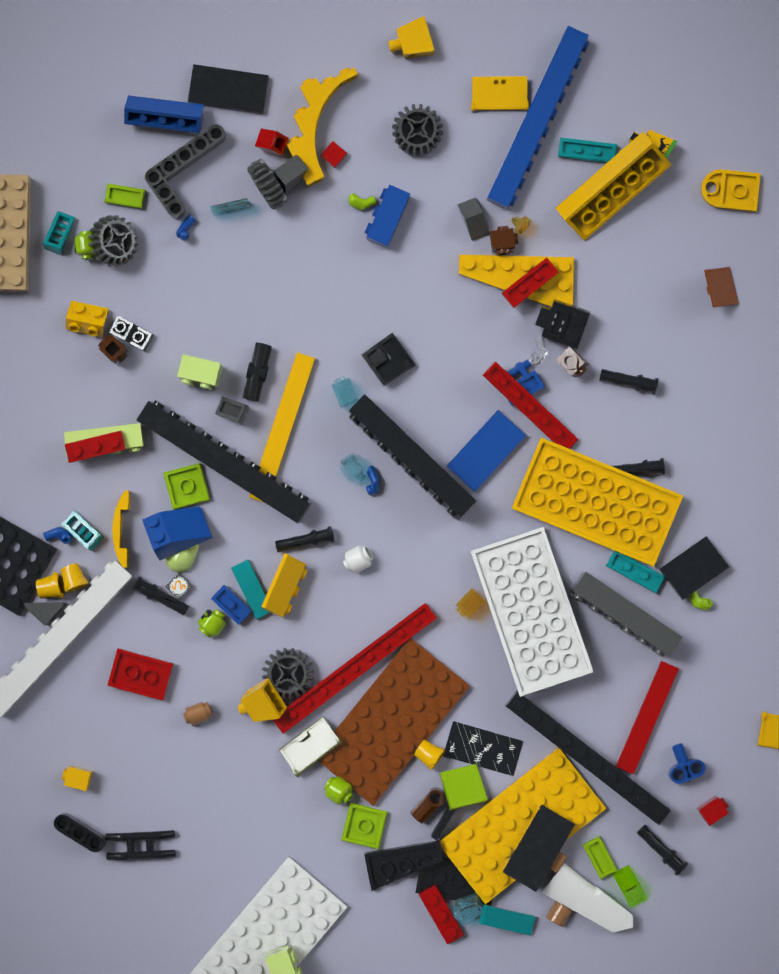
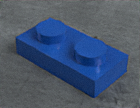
[211,585,252,625]

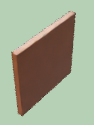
[704,267,739,308]

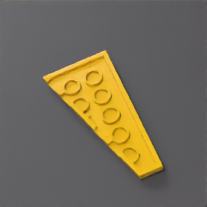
[459,254,574,307]

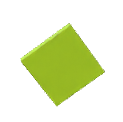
[163,463,210,510]
[439,764,488,811]
[341,802,388,849]

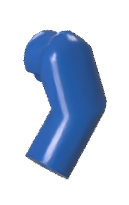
[176,214,197,241]
[365,466,380,495]
[43,527,72,544]

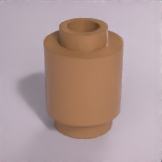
[183,702,213,726]

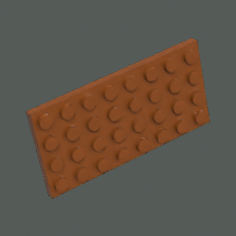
[318,638,470,806]

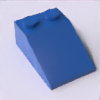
[142,506,213,561]

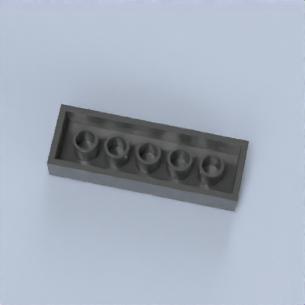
[570,571,682,657]

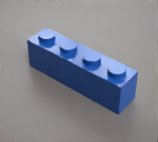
[124,95,204,133]

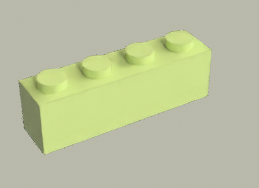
[64,423,145,455]

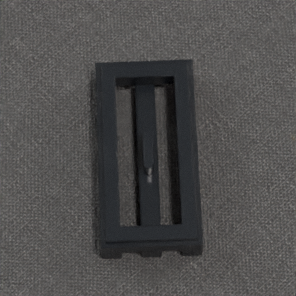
[431,805,456,840]

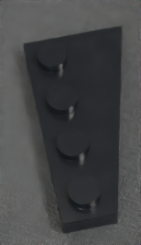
[364,840,444,891]

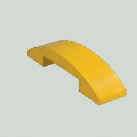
[112,490,131,568]

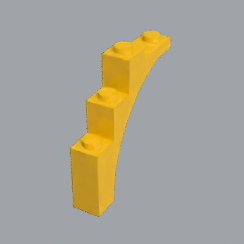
[287,67,358,188]

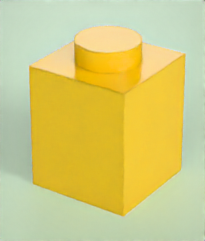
[62,765,93,791]

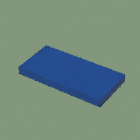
[446,410,526,492]

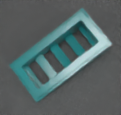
[43,211,76,255]
[61,510,104,551]

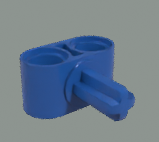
[668,743,706,784]

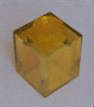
[456,588,486,618]

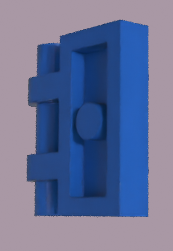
[507,359,545,407]

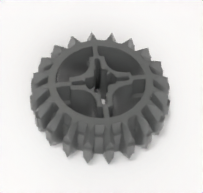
[392,104,443,156]
[247,159,287,209]
[88,215,139,267]
[262,648,314,700]

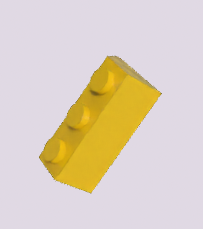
[261,553,308,618]

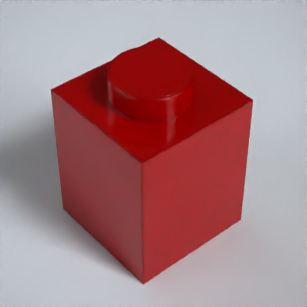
[255,128,289,156]
[697,796,729,826]

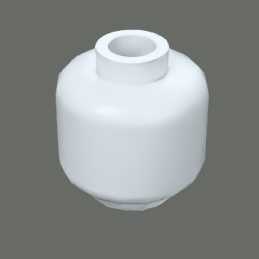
[343,545,373,573]

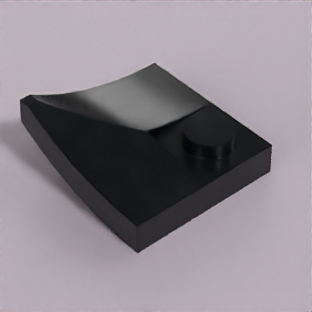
[362,333,416,386]

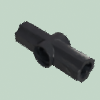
[243,342,272,402]

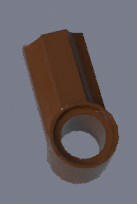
[410,787,444,824]

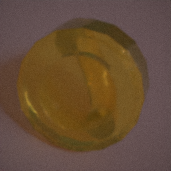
[511,215,531,235]

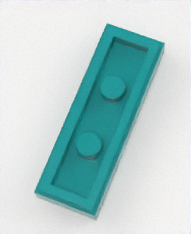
[558,137,617,163]
[605,551,665,594]
[231,560,270,619]
[479,904,536,936]

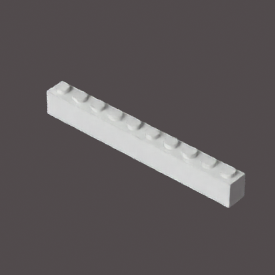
[0,561,134,718]

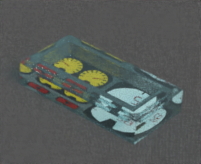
[210,198,250,216]

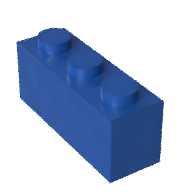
[365,184,410,249]

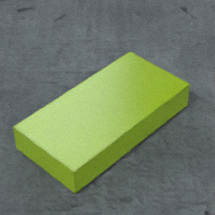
[104,183,146,209]
[582,836,617,879]

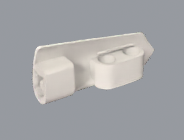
[542,863,633,932]

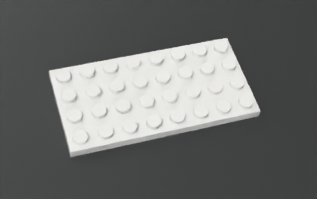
[471,527,594,697]
[190,856,347,974]

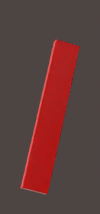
[482,361,579,449]
[615,661,679,775]

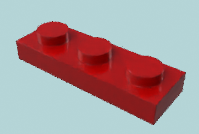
[502,257,559,309]
[64,431,126,463]
[419,884,464,944]

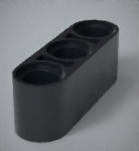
[54,813,106,852]

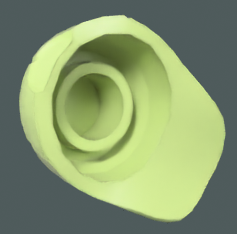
[165,544,199,573]

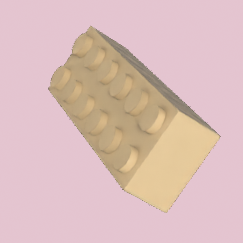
[0,174,32,292]

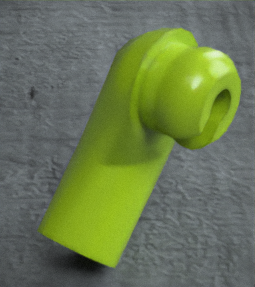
[348,193,377,211]
[689,591,713,610]

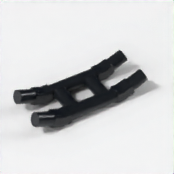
[105,830,176,860]

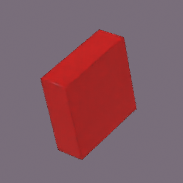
[320,141,347,168]

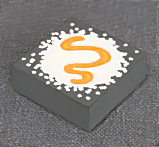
[165,573,192,600]

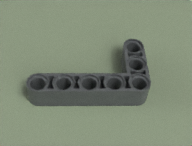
[145,124,226,219]

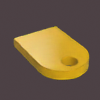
[701,169,761,212]

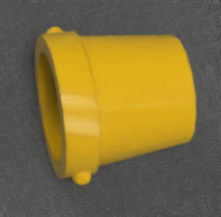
[60,563,88,593]
[36,572,65,599]
[414,739,445,771]

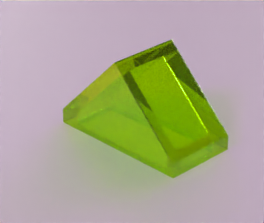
[612,864,647,908]

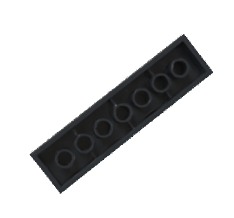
[349,394,476,519]

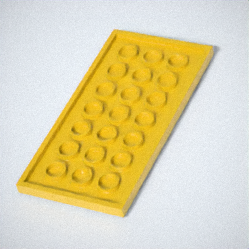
[512,437,683,567]
[440,747,607,904]

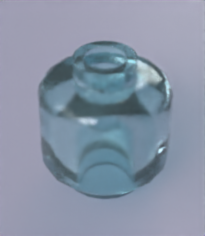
[340,453,368,483]

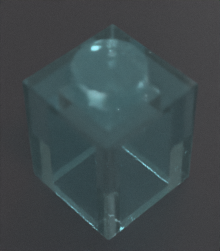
[332,376,358,408]
[453,893,483,926]

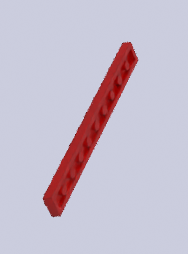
[273,603,437,734]

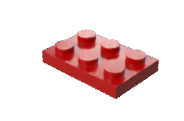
[107,648,174,701]

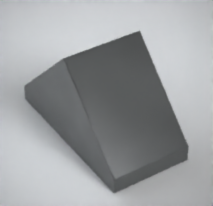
[274,155,309,195]
[458,198,489,240]
[215,396,250,425]
[24,602,66,626]

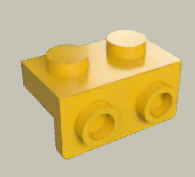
[66,300,109,337]

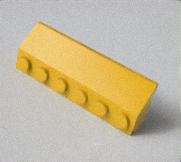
[556,132,672,241]

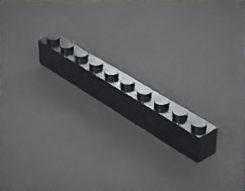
[136,400,312,523]
[505,690,671,825]

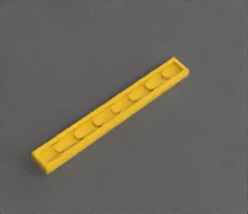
[249,352,315,503]

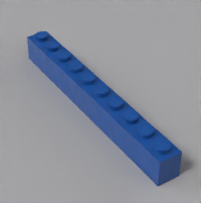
[487,26,590,210]

